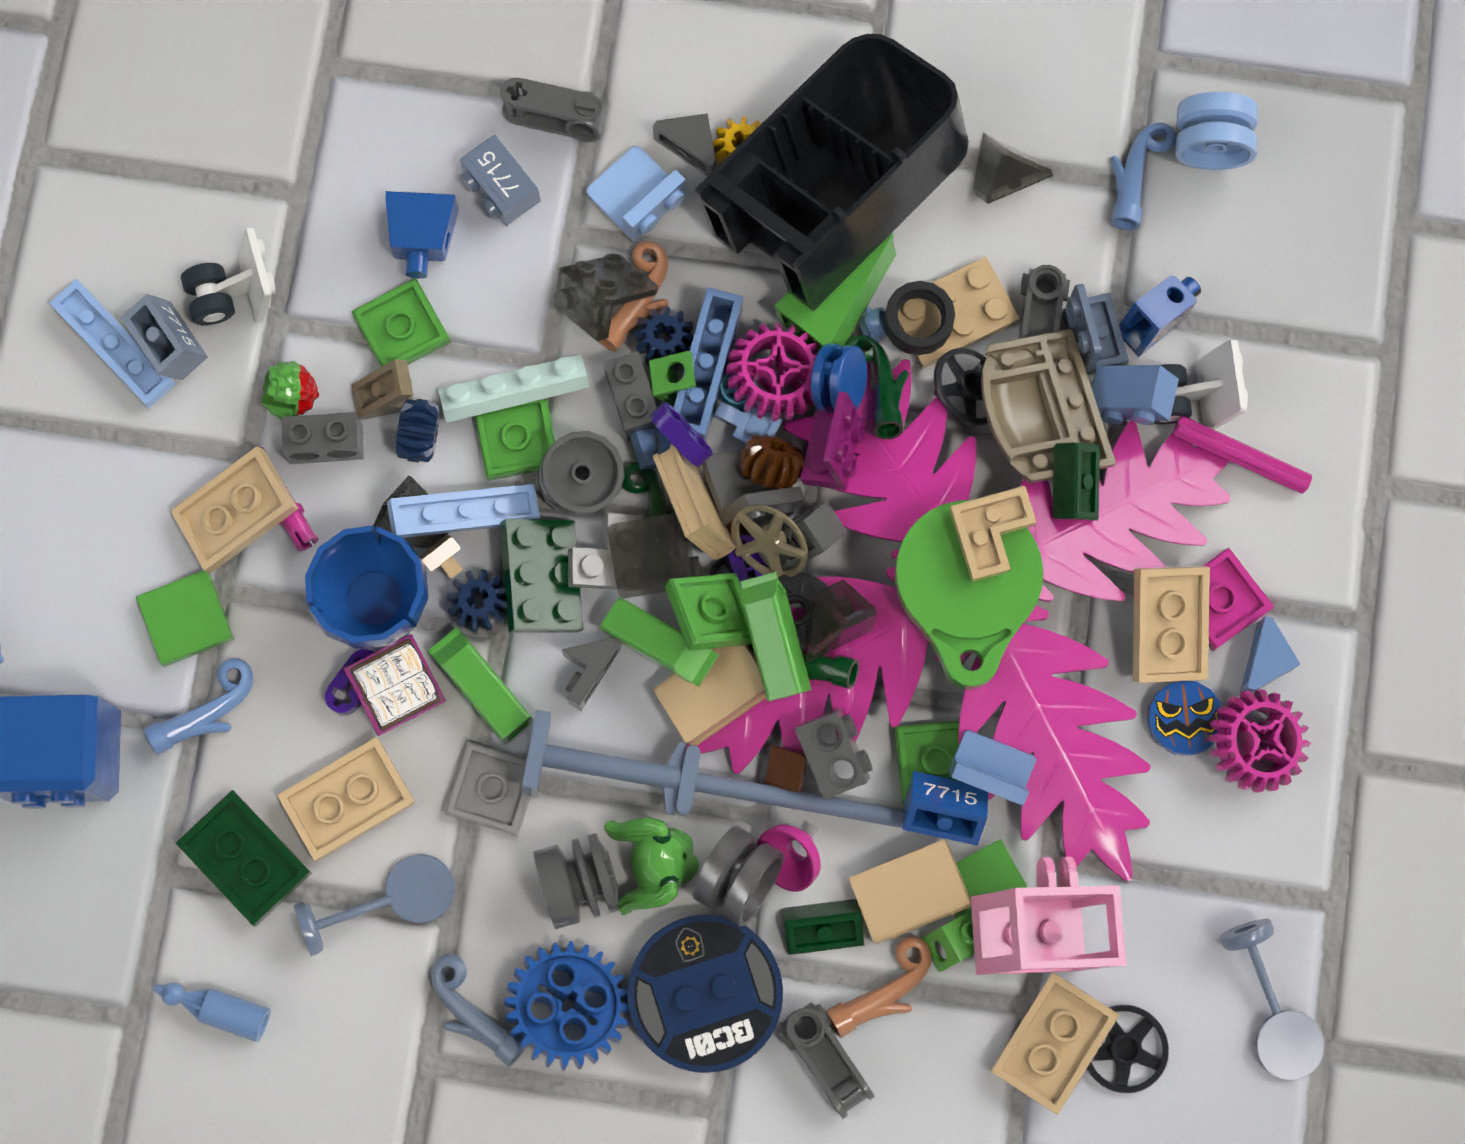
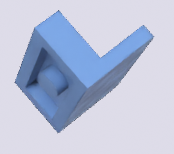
[948,729,1036,806]

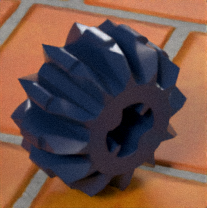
[633,305,694,367]
[395,399,440,463]
[447,569,507,634]

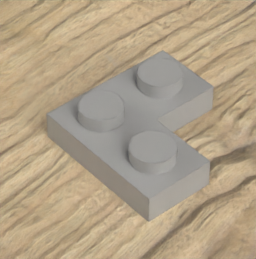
[568,513,644,591]

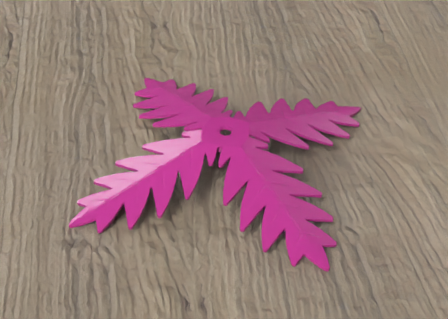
[684,350,1231,881]

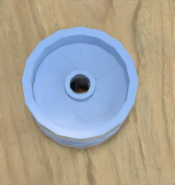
[1176,92,1258,170]

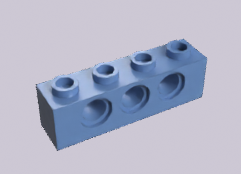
[674,287,743,441]

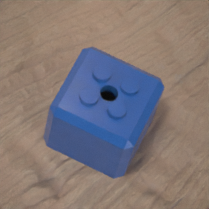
[0,695,121,809]

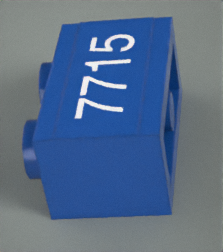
[902,771,988,846]

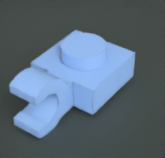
[714,402,782,444]

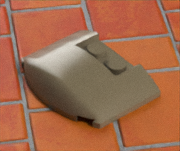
[981,329,1116,484]

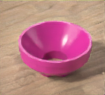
[756,824,821,892]

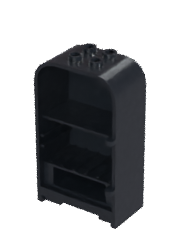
[695,34,969,311]

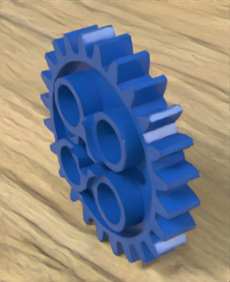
[503,941,629,1070]

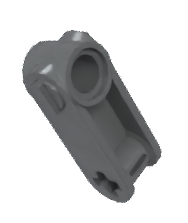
[500,78,609,142]
[1018,264,1070,339]
[778,1002,875,1119]

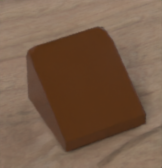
[765,745,808,793]

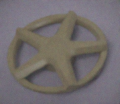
[731,505,808,577]

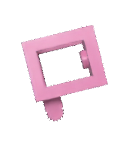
[971,857,1126,975]

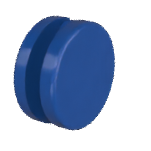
[811,343,867,413]

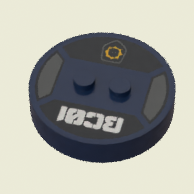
[627,915,783,1073]

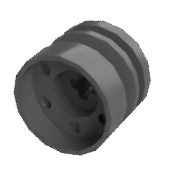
[533,833,619,930]

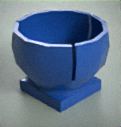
[305,525,429,649]

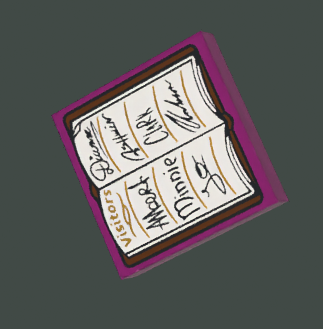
[343,634,446,736]

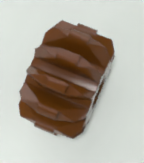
[739,434,805,490]

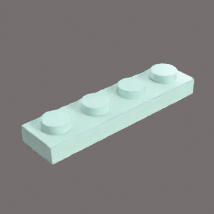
[438,354,590,423]

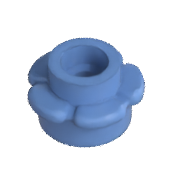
[860,307,887,342]

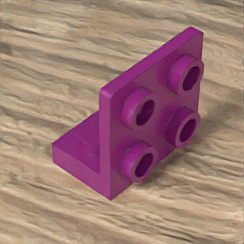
[800,392,865,490]

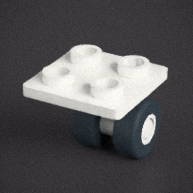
[181,227,275,326]
[1154,340,1248,430]

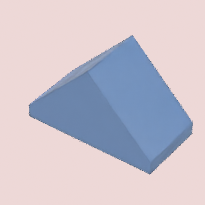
[1240,616,1300,693]

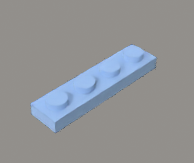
[49,279,176,408]
[387,484,540,538]

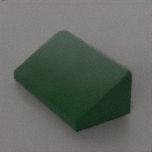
[1053,442,1100,521]
[783,899,864,955]

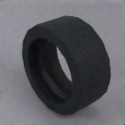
[883,280,956,356]

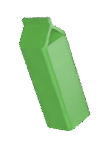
[740,571,812,702]
[600,597,719,687]
[428,627,534,744]

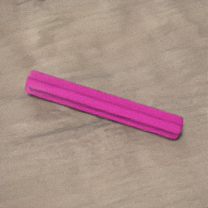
[1173,416,1312,493]

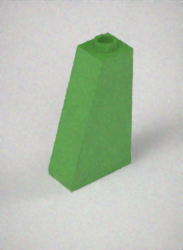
[774,233,896,353]

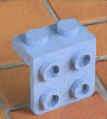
[587,146,686,242]

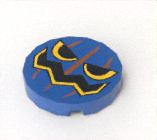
[1147,681,1222,756]

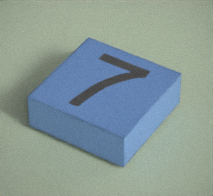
[630,428,672,470]

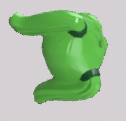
[604,817,699,915]

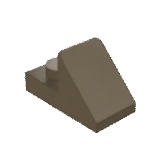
[351,359,413,420]

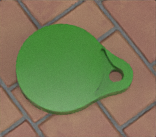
[895,500,1044,690]

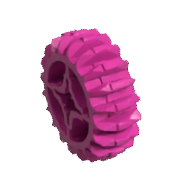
[726,322,818,422]
[1207,689,1311,793]

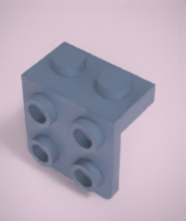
[1063,283,1129,374]

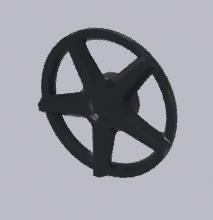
[933,348,988,427]
[1087,1005,1169,1093]

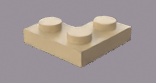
[949,486,1036,582]

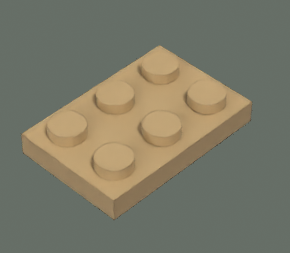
[897,257,1020,369]
[170,446,298,573]
[1133,566,1210,683]
[277,737,416,862]
[991,972,1119,1115]

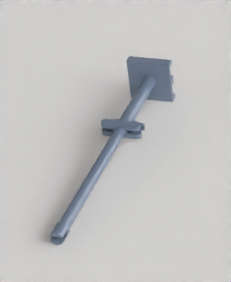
[522,710,904,828]

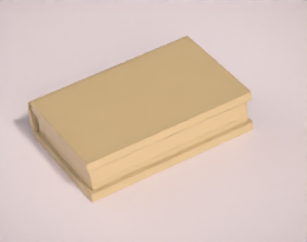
[653,444,735,560]
[653,645,766,746]
[848,839,971,945]

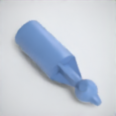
[154,982,271,1042]

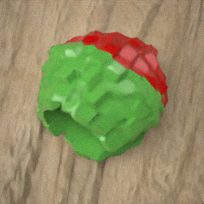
[261,361,319,421]

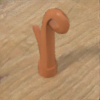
[593,241,668,352]
[825,936,931,1038]

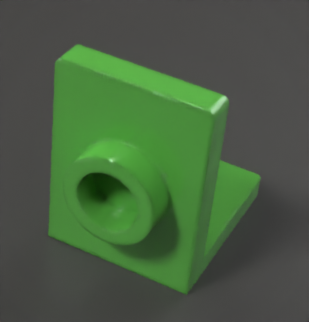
[649,351,696,407]
[921,911,975,972]

